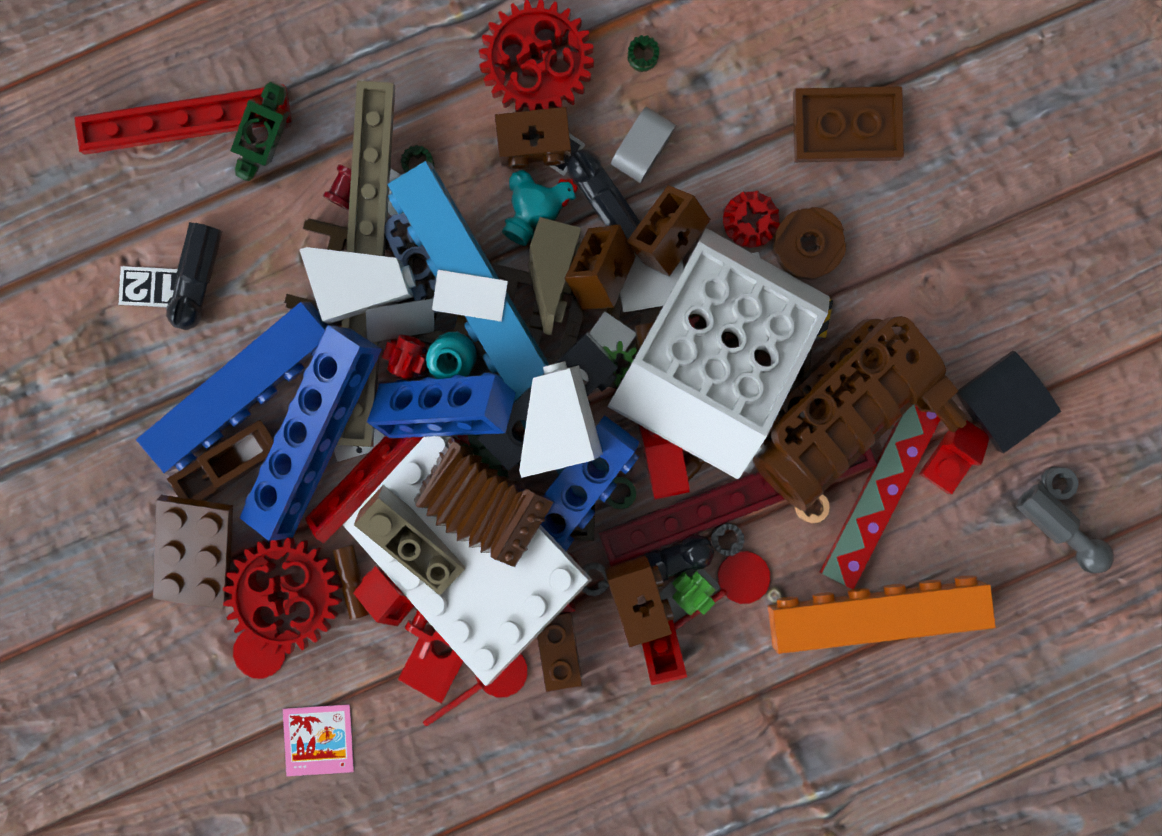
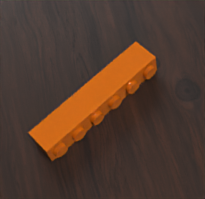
[768,576,996,654]

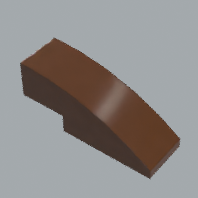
[167,420,274,501]

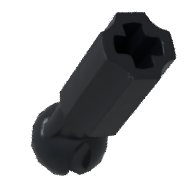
[567,149,640,240]
[166,222,223,330]
[608,535,714,582]

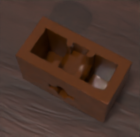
[495,107,571,169]
[626,185,711,277]
[565,225,636,310]
[604,556,674,648]
[537,612,582,692]

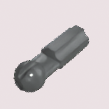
[1016,484,1114,573]

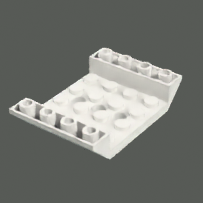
[607,228,830,479]

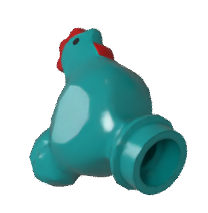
[502,170,578,246]

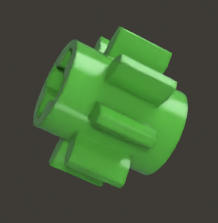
[603,341,637,387]
[671,571,716,616]

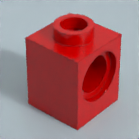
[353,566,414,626]

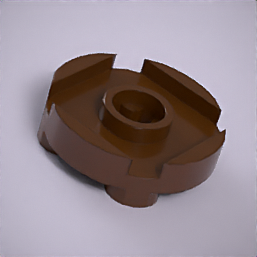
[772,207,846,280]

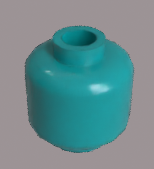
[426,332,477,379]

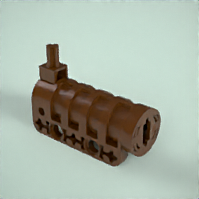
[753,316,968,511]

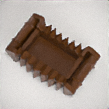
[414,436,554,567]

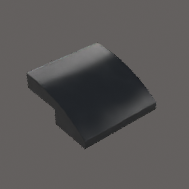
[956,351,1062,453]

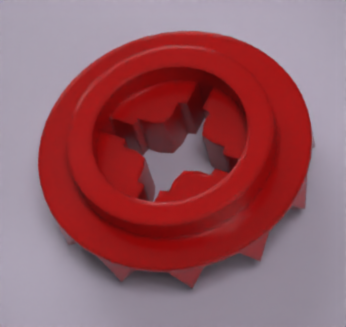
[723,190,780,248]

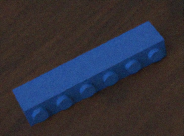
[136,302,330,473]

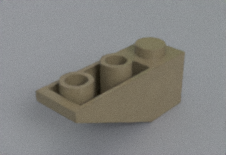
[528,217,581,335]
[354,485,465,595]

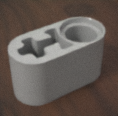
[611,107,677,183]

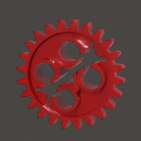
[479,0,594,112]
[223,537,342,654]

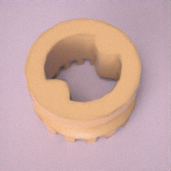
[795,494,830,523]

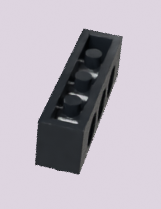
[477,332,618,471]

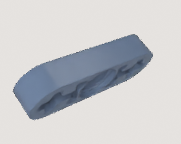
[385,214,440,313]

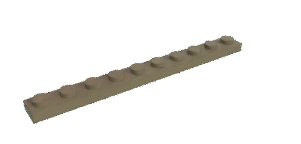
[337,81,396,447]

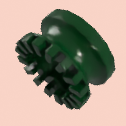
[627,35,659,72]
[401,145,435,173]
[606,477,636,509]

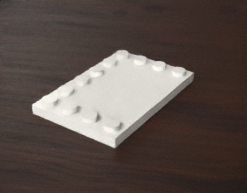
[343,436,592,686]

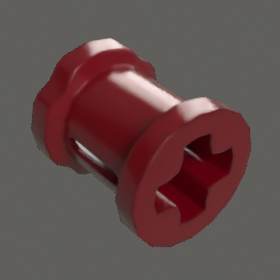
[323,164,351,211]

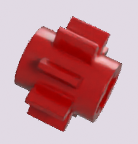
[381,334,427,379]

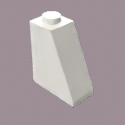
[300,247,416,324]
[519,361,603,478]

